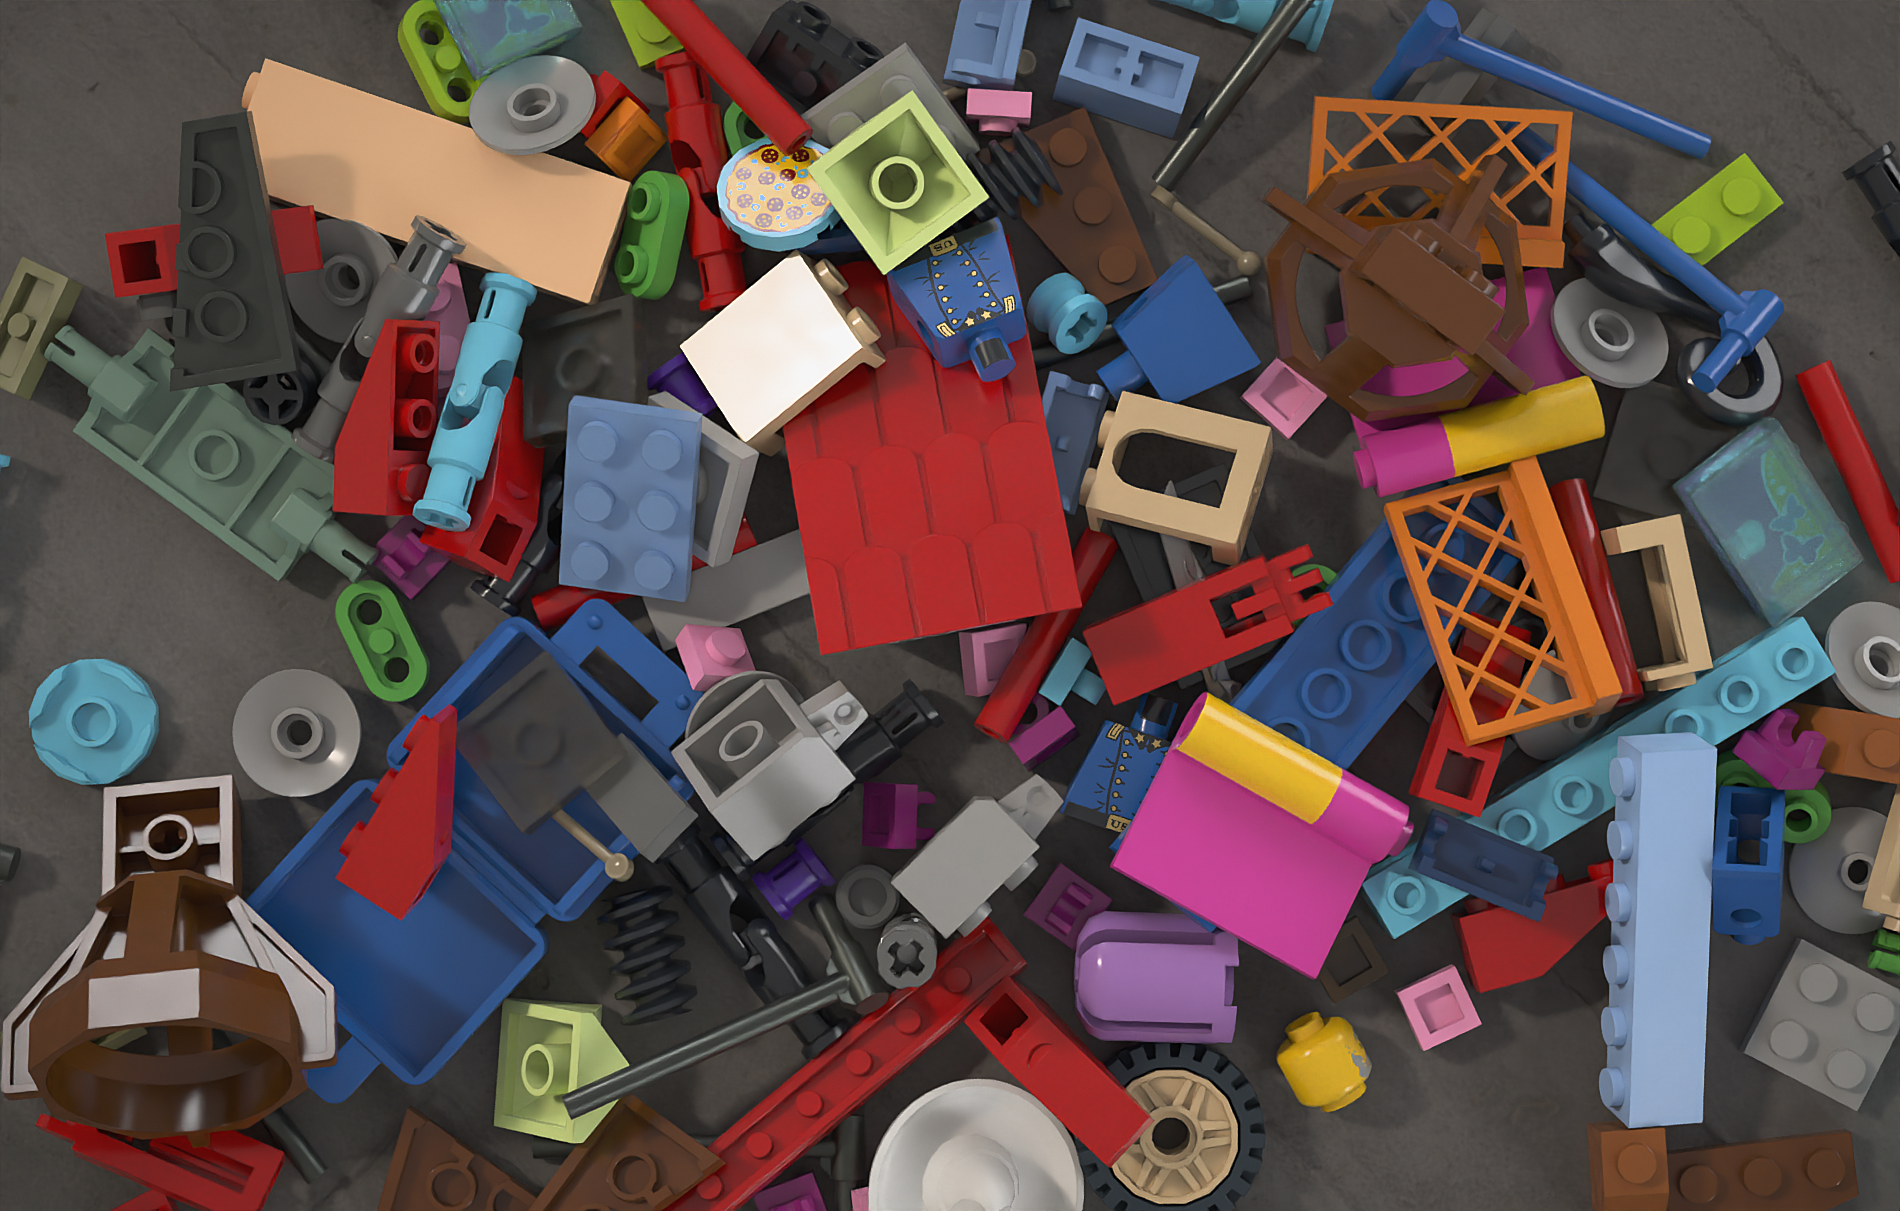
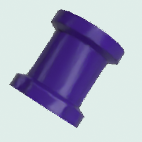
[643,352,720,419]
[751,837,836,921]

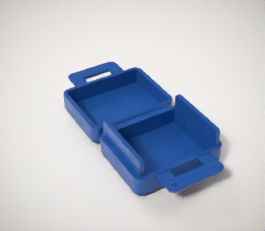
[244,599,704,1103]

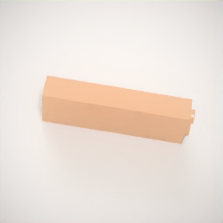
[242,58,632,310]

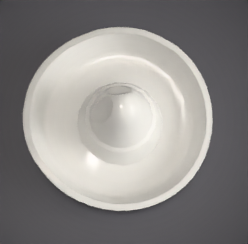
[868,1079,1084,1211]

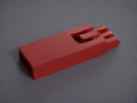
[1082,544,1334,706]
[35,1114,286,1211]

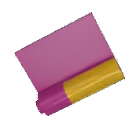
[1324,267,1605,498]
[1110,692,1414,979]

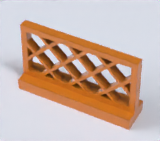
[1305,96,1573,268]
[1383,455,1623,747]

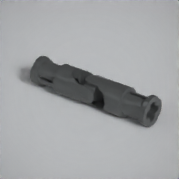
[291,215,467,465]
[877,912,937,989]

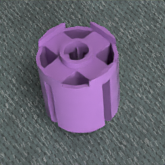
[1074,911,1239,1044]

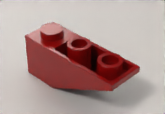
[105,205,324,298]
[333,319,440,516]
[419,375,550,582]
[1408,611,1532,818]
[335,704,458,921]
[1451,858,1614,993]
[963,975,1155,1168]

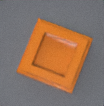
[584,96,668,182]

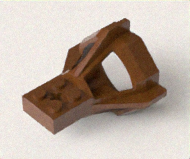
[1261,154,1535,422]
[1,775,338,1148]

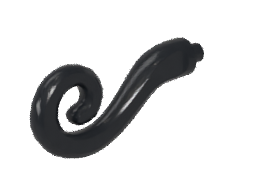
[1563,212,1784,427]

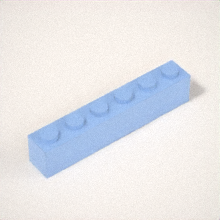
[1599,732,1717,1128]

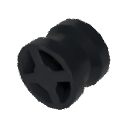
[243,355,322,425]

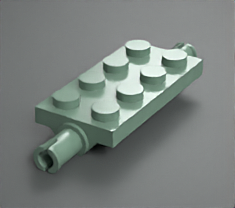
[44,324,379,584]

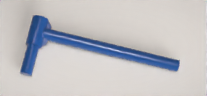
[1371,0,1711,159]
[1502,121,1784,393]

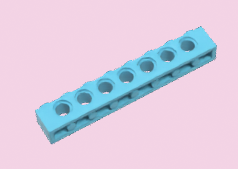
[1359,617,1836,939]

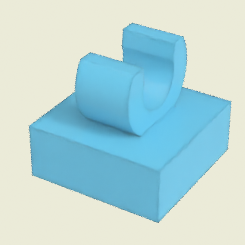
[1037,636,1106,706]

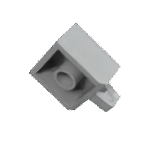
[671,679,868,861]
[891,774,1064,939]

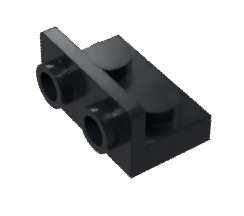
[746,0,884,116]

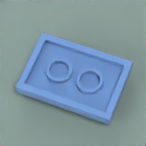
[559,395,703,602]

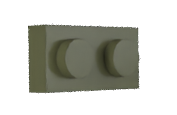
[0,256,84,400]

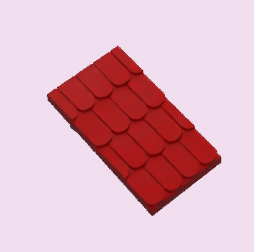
[783,234,1082,656]

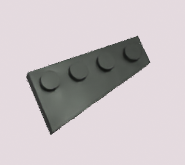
[170,111,302,392]

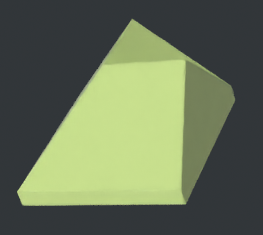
[806,90,989,275]
[494,998,629,1143]

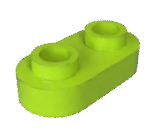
[398,0,490,124]

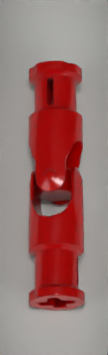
[655,51,747,313]

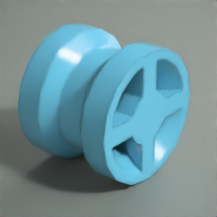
[1026,273,1107,354]

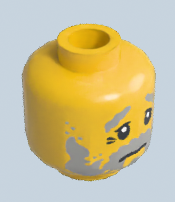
[1276,1012,1372,1112]

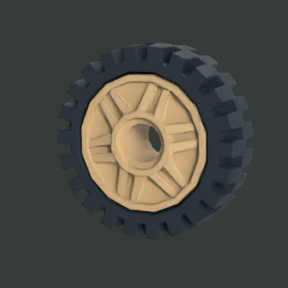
[1074,1042,1266,1211]

